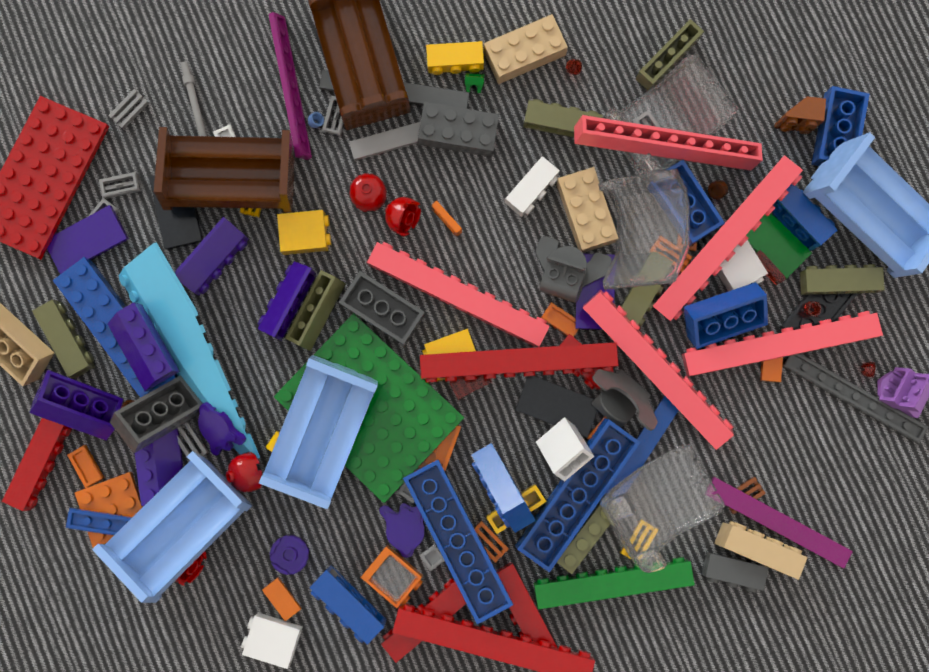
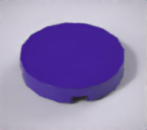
[270,535,309,575]

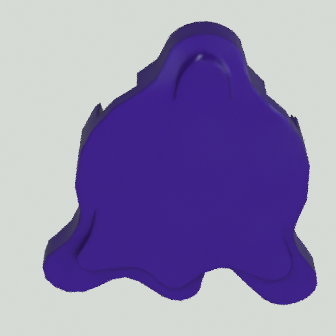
[198,402,246,456]
[379,503,425,558]

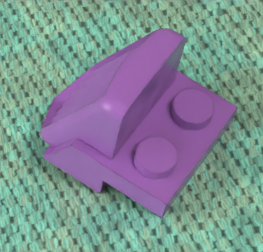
[877,367,929,418]

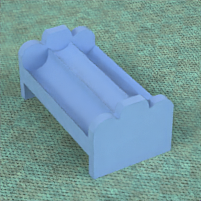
[803,132,929,278]
[259,355,378,510]
[92,451,252,603]

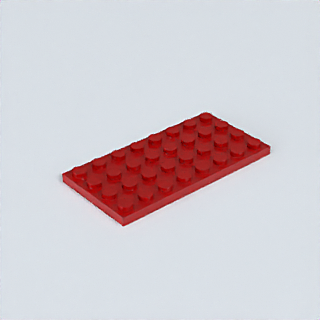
[0,96,109,260]

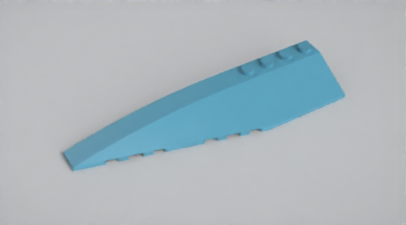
[119,242,260,459]

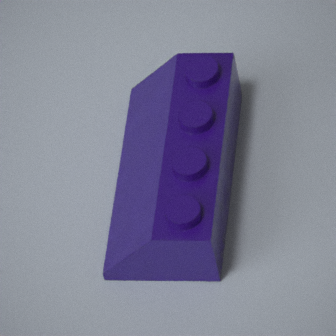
[174,217,249,296]
[258,261,317,341]
[107,302,180,391]
[29,370,123,440]
[135,428,183,506]

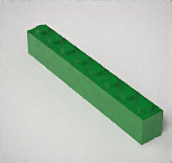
[533,557,695,609]

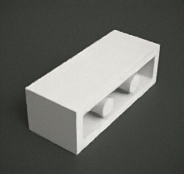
[505,156,560,217]

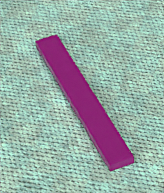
[268,12,312,160]
[705,477,853,568]

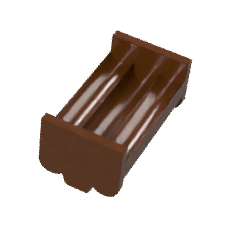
[308,0,411,131]
[154,127,295,212]

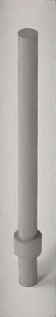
[180,61,207,136]

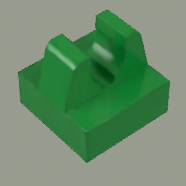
[465,73,485,93]

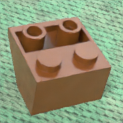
[774,96,826,134]

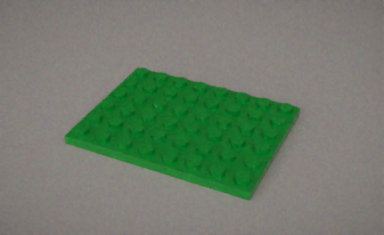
[274,313,465,504]

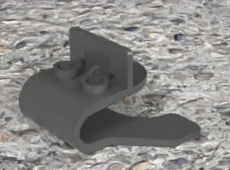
[536,236,612,303]
[592,369,658,431]

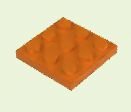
[75,472,143,548]

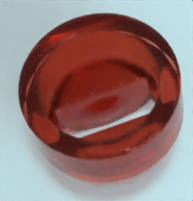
[566,59,582,75]
[803,301,821,317]
[860,362,876,378]

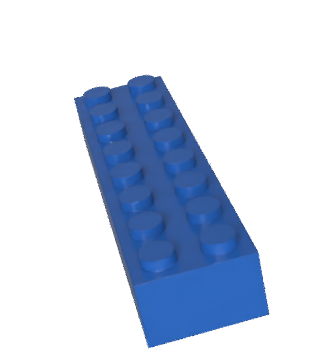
[53,257,178,398]
[515,418,641,573]
[403,460,513,624]

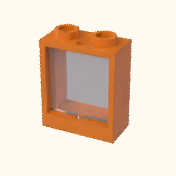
[361,545,423,608]

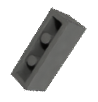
[701,551,769,593]

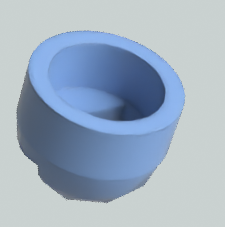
[308,112,324,128]

